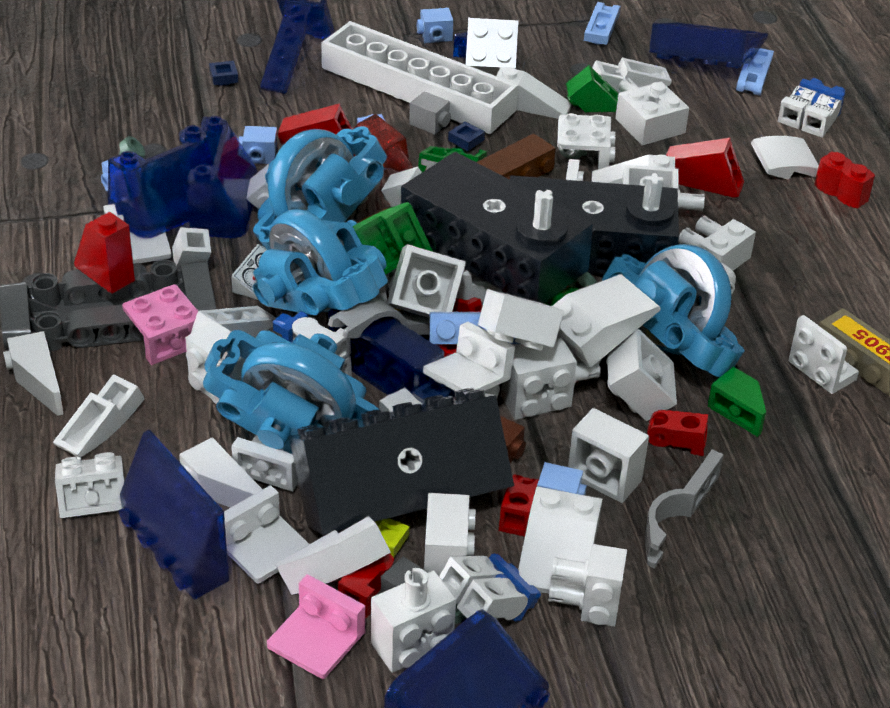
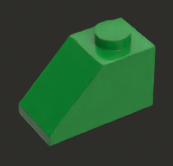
[566,65,619,112]
[707,367,766,437]

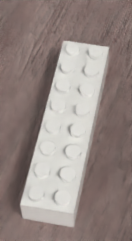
[321,21,519,134]

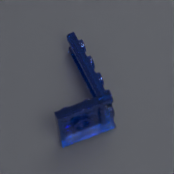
[260,0,335,94]

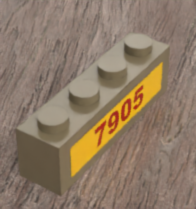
[819,308,890,397]

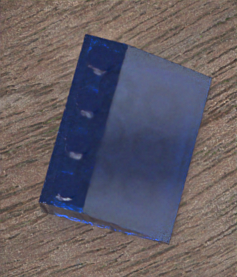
[649,22,768,68]
[119,429,229,600]

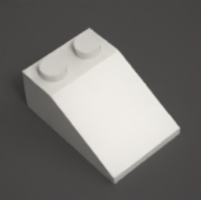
[552,274,661,368]
[518,487,602,594]

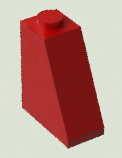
[278,103,355,157]
[666,138,744,198]
[74,212,135,294]

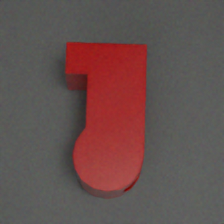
[647,410,708,456]
[498,474,539,537]
[338,553,394,618]

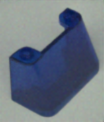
[186,116,258,238]
[108,125,223,238]
[384,609,550,708]

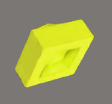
[375,518,410,558]

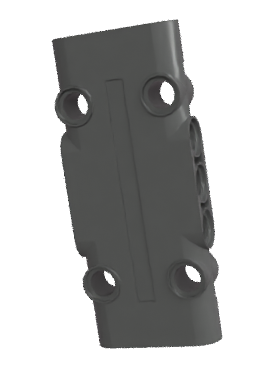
[0,260,216,351]

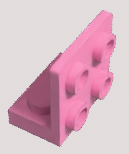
[122,284,198,365]
[267,574,365,679]

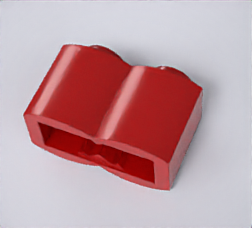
[814,152,875,209]

